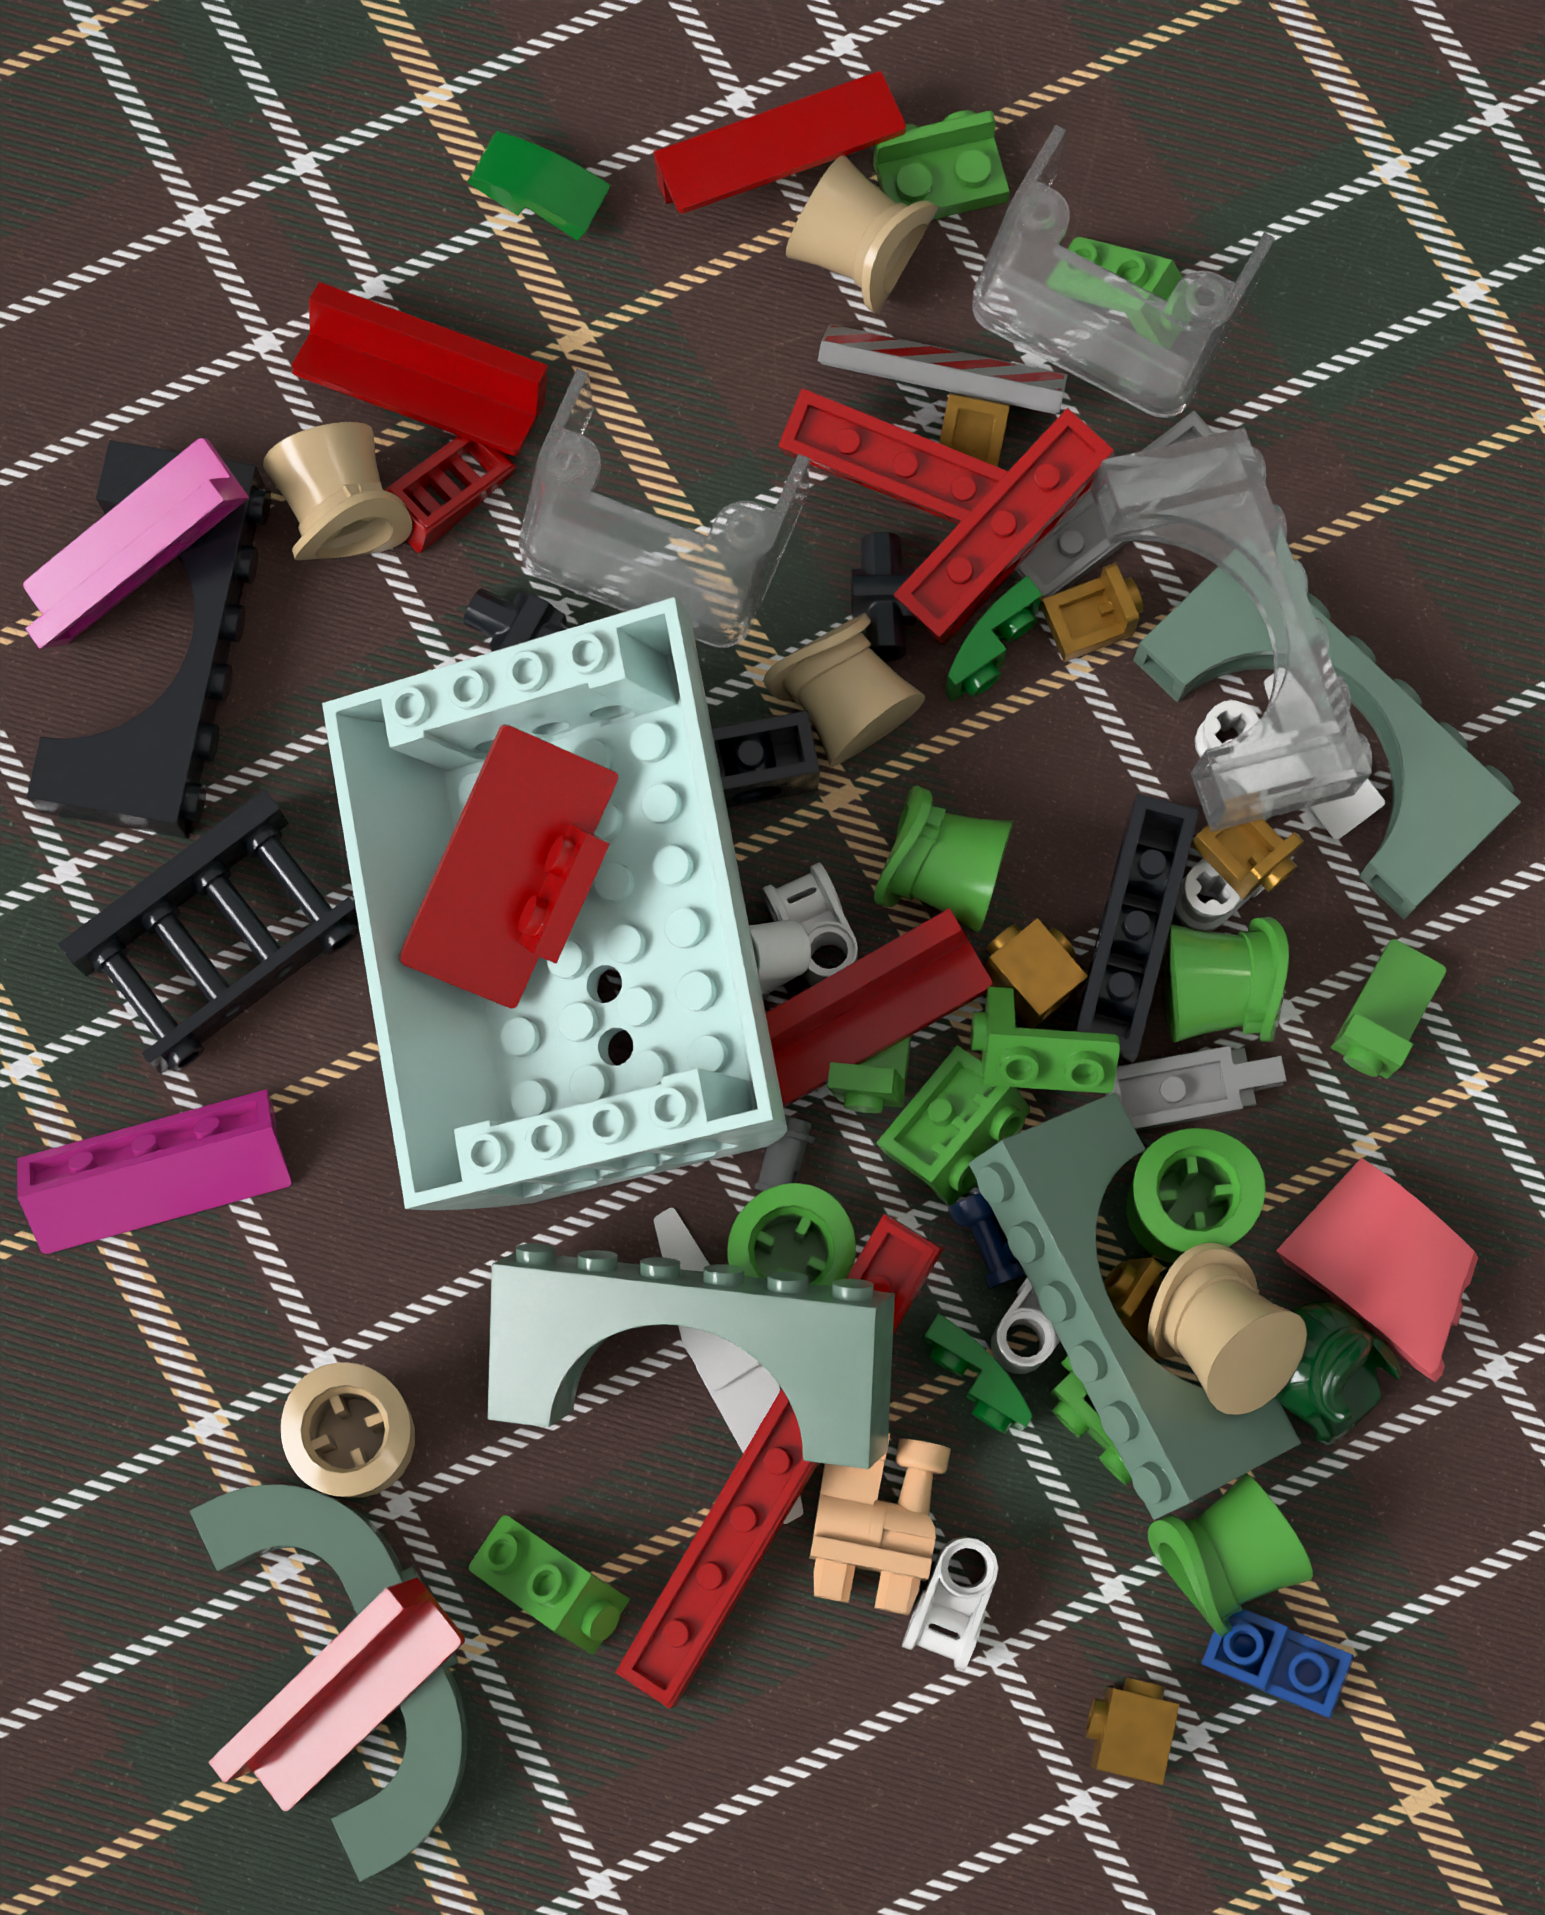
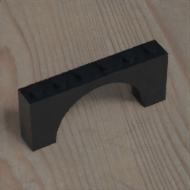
[27,440,271,839]

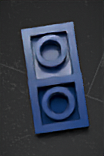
[1201,1608,1354,1719]

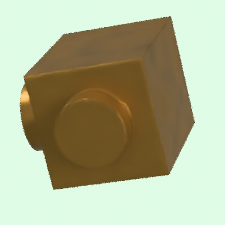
[984,918,1088,1029]
[1085,1677,1180,1785]

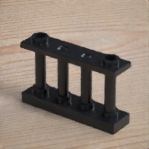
[58,789,358,1074]

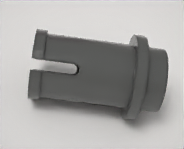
[754,1116,815,1192]

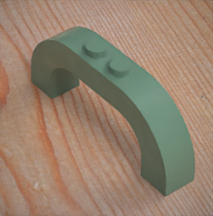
[190,1485,468,1882]

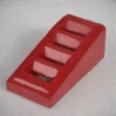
[384,436,516,553]

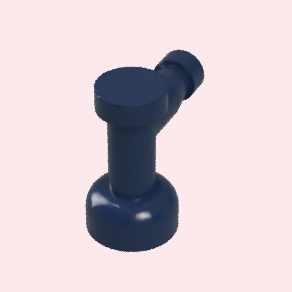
[948,1192,1025,1289]

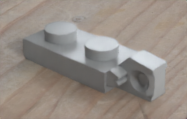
[1106,1046,1287,1131]

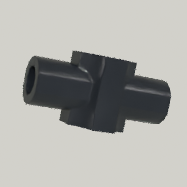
[851,532,916,662]
[464,588,567,652]

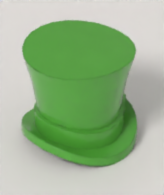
[874,785,1014,933]
[1165,917,1289,1042]
[1126,1128,1265,1263]
[728,1183,856,1286]
[1148,1473,1313,1637]

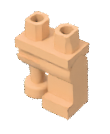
[809,1433,951,1615]

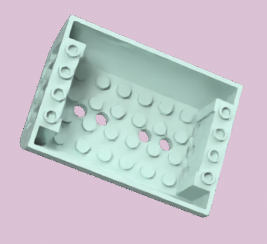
[322,597,787,1210]

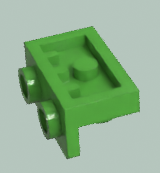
[873,110,1010,220]
[876,1045,1030,1206]

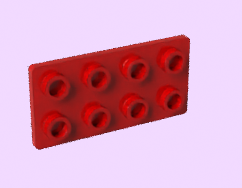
[398,724,619,1009]

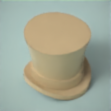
[786,155,938,314]
[263,422,412,560]
[764,612,925,767]
[1147,1243,1307,1415]
[281,1362,415,1498]

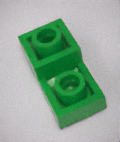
[467,131,611,241]
[945,575,1042,702]
[922,1313,1032,1434]

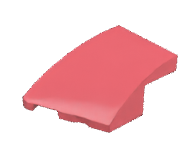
[1276,1158,1478,1383]

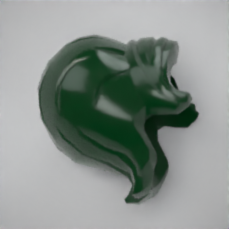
[1275,1301,1404,1446]

